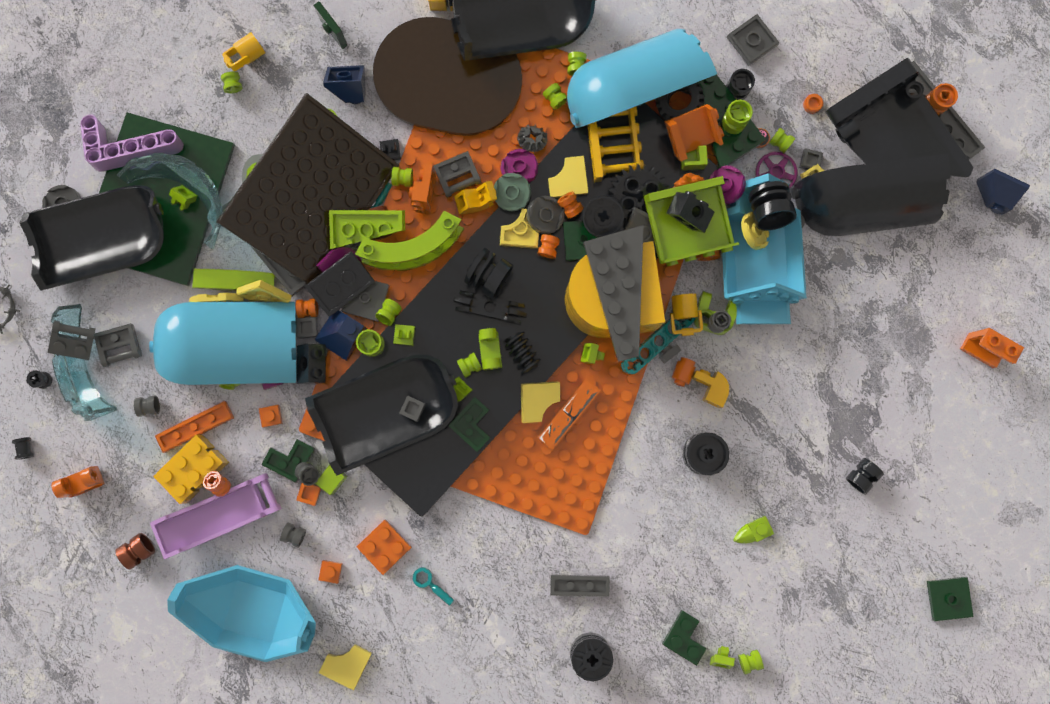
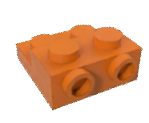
[409,163,436,213]

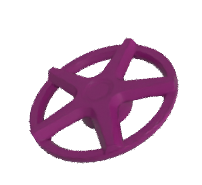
[755,152,798,188]

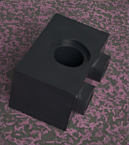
[667,191,715,233]
[297,343,326,384]

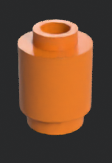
[671,357,696,387]

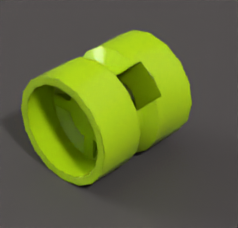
[722,99,753,134]
[356,329,385,357]

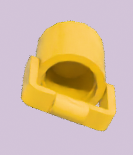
[222,32,266,71]
[670,293,703,336]

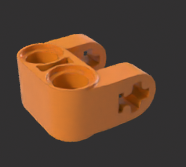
[51,466,105,498]

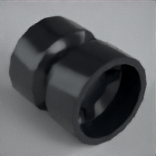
[726,69,755,100]
[846,458,884,495]

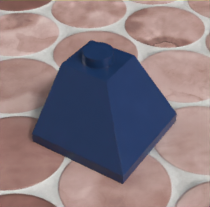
[323,65,366,104]
[976,169,1030,214]
[314,310,368,361]

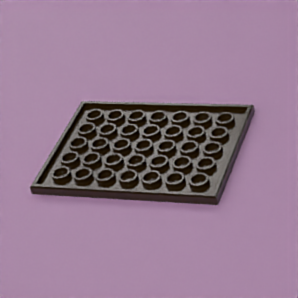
[216,93,399,284]

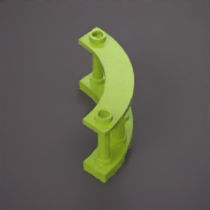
[355,211,464,271]

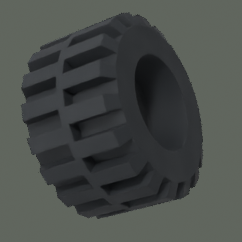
[655,82,705,121]

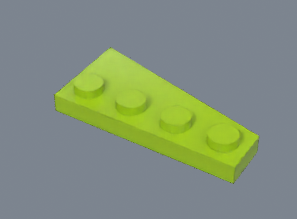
[329,210,405,249]

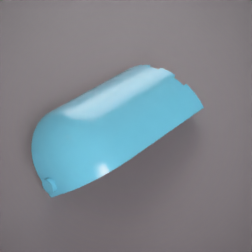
[567,29,717,128]
[149,302,296,385]

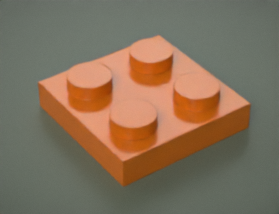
[356,519,412,575]

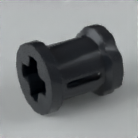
[26,370,53,389]
[12,437,34,460]

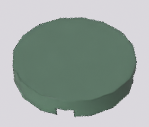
[494,173,531,212]

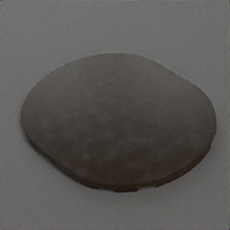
[373,17,522,136]

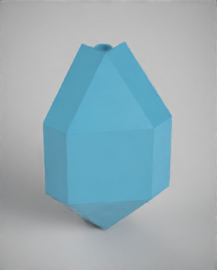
[167,565,316,662]

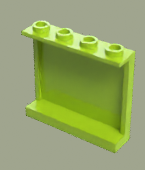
[644,176,739,267]

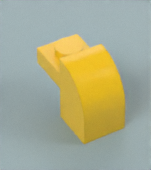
[454,181,497,214]
[692,369,729,408]

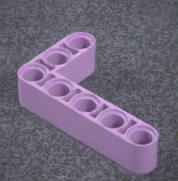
[80,115,184,172]

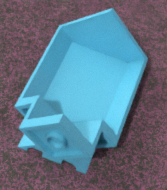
[722,173,807,324]

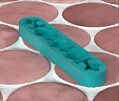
[621,318,695,374]

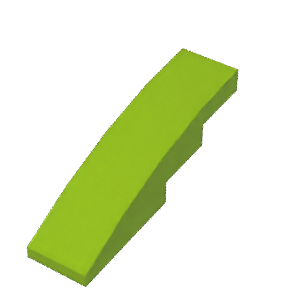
[192,269,275,291]

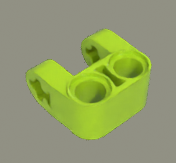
[694,291,737,335]
[479,328,502,370]

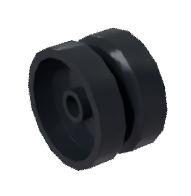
[682,432,730,476]

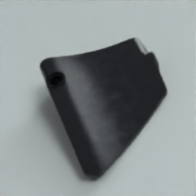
[825,58,973,178]

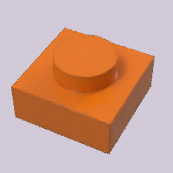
[259,405,283,428]
[296,483,321,506]
[318,560,343,584]

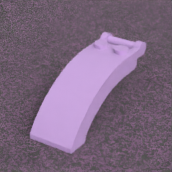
[150,473,282,560]

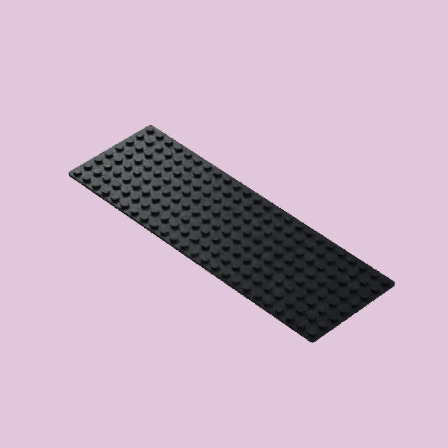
[332,103,718,516]

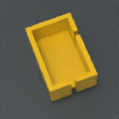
[153,435,229,504]

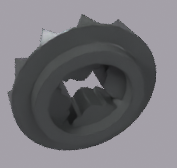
[517,124,547,152]

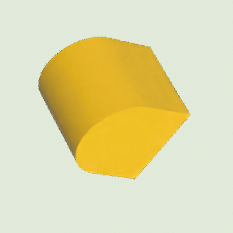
[565,241,665,338]

